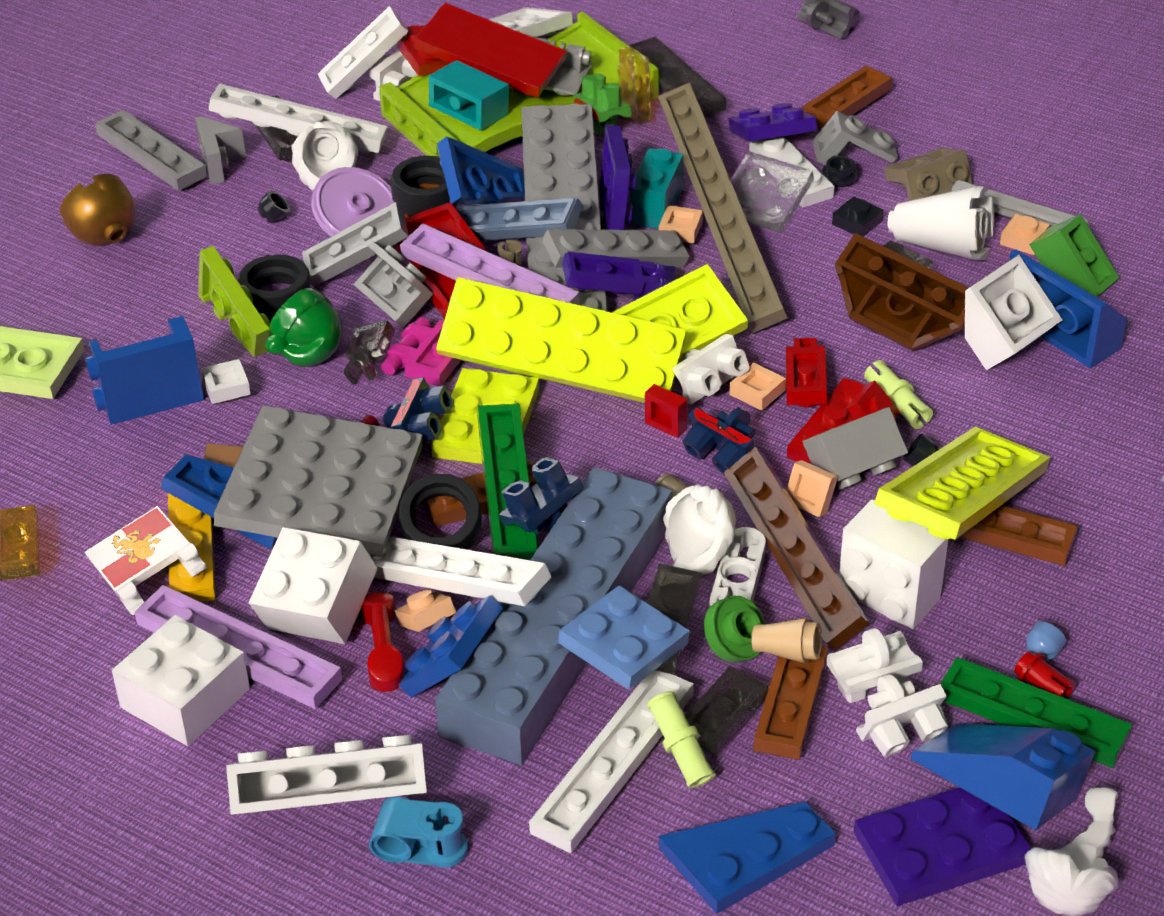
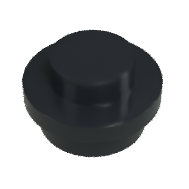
[822,155,858,187]

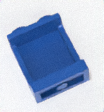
[85,316,204,425]

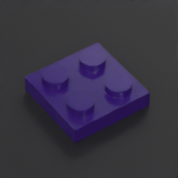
[728,103,817,141]

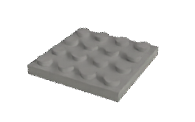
[214,405,423,557]

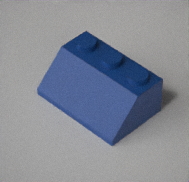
[1009,249,1127,369]

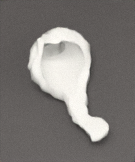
[292,121,358,191]
[646,484,736,616]
[1025,787,1119,916]

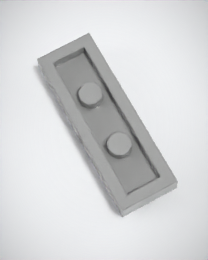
[302,202,409,287]

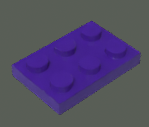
[599,125,636,230]
[854,787,1031,906]

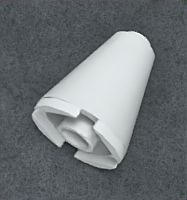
[888,186,994,261]

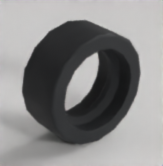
[391,155,458,216]
[238,254,311,320]
[399,474,482,550]

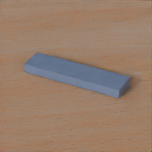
[456,197,583,241]

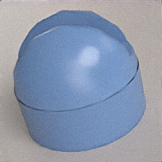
[1026,621,1066,661]

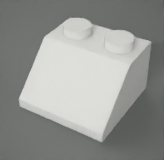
[965,255,1062,370]

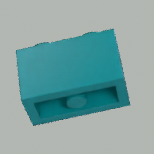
[429,60,509,131]
[630,148,683,229]

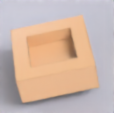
[659,205,703,243]
[1000,214,1050,255]
[730,363,786,411]
[786,460,838,517]
[394,590,456,632]

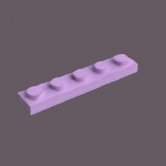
[400,224,580,305]
[134,585,342,709]

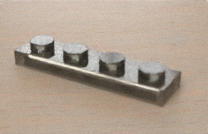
[628,37,726,118]

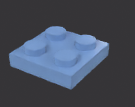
[558,586,690,690]

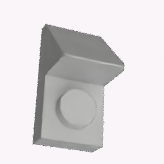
[195,116,246,184]

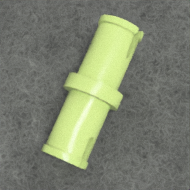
[864,360,933,429]
[647,690,716,789]

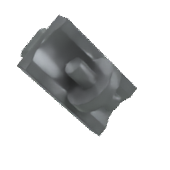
[797,0,859,39]

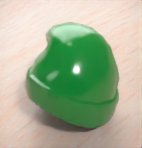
[265,288,342,367]

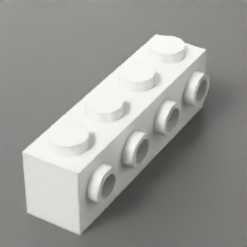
[226,735,427,815]

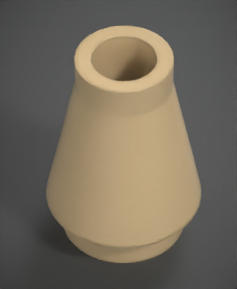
[752,618,822,664]

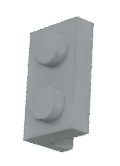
[353,241,433,328]

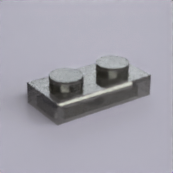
[685,666,769,755]

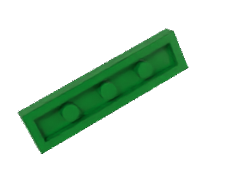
[477,403,537,560]
[940,657,1132,768]

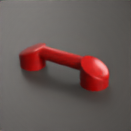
[360,592,405,692]

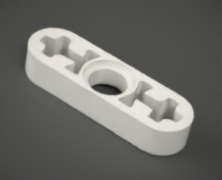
[710,527,766,607]

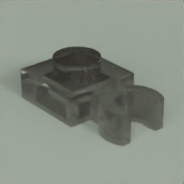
[344,320,395,385]

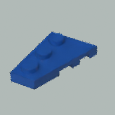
[437,136,525,204]
[161,454,278,550]
[659,802,836,914]

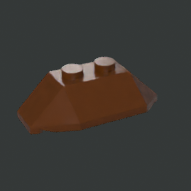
[835,233,969,352]

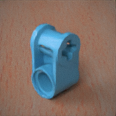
[369,797,468,868]

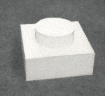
[201,359,251,404]

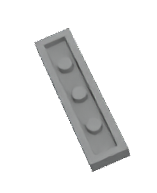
[95,110,207,191]
[542,229,689,267]

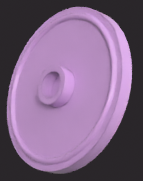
[311,167,394,237]

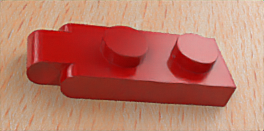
[786,337,827,407]

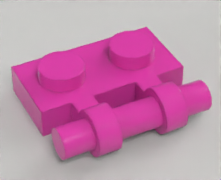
[381,317,461,386]

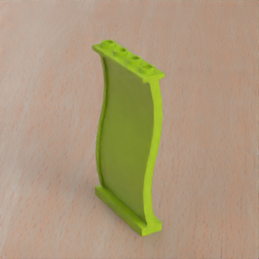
[379,11,660,157]

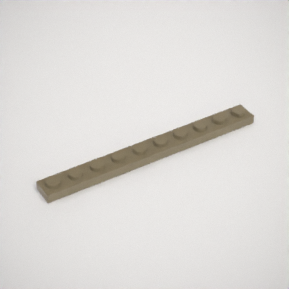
[658,82,787,333]

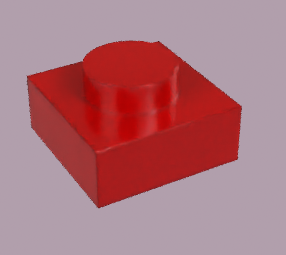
[846,380,899,420]
[645,384,687,438]

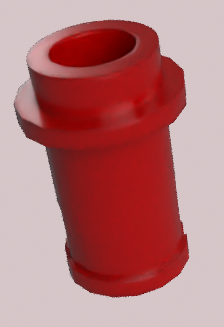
[1014,651,1076,699]

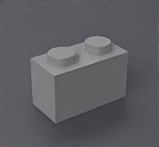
[802,407,908,490]

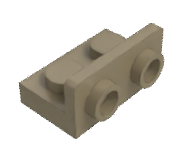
[884,147,972,201]

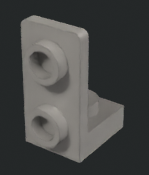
[813,111,898,165]

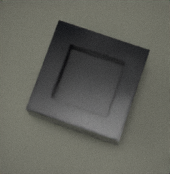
[832,196,884,237]

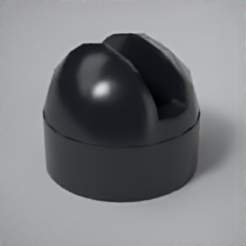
[258,190,290,223]
[903,433,939,467]

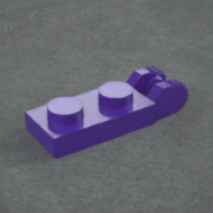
[562,251,669,296]

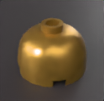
[60,173,136,246]

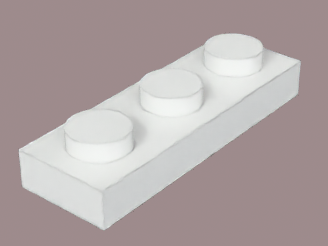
[318,6,408,99]
[749,136,834,208]

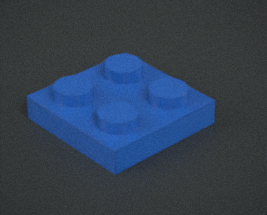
[398,595,503,697]

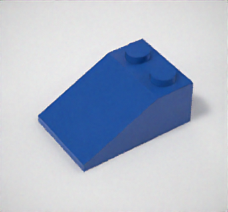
[910,724,1096,830]

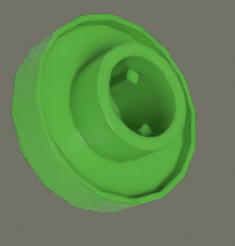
[704,595,766,663]

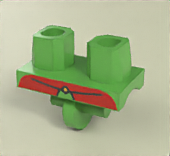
[573,74,631,135]

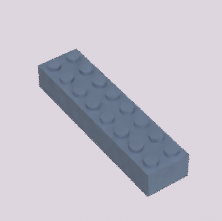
[435,467,672,766]

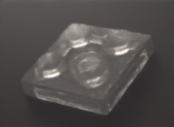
[731,151,814,233]

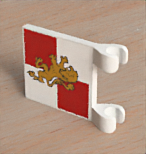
[85,506,207,615]

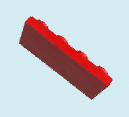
[414,2,567,98]

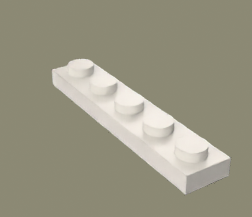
[209,84,387,153]
[370,537,551,606]
[529,668,693,853]

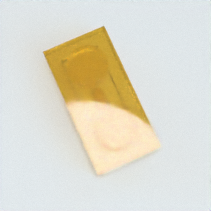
[617,46,652,124]
[0,505,40,581]

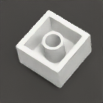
[839,499,948,629]
[249,528,377,644]
[112,615,250,746]

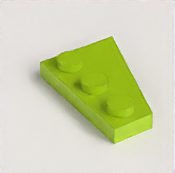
[198,245,271,357]

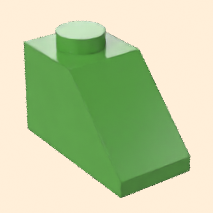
[1029,214,1119,297]

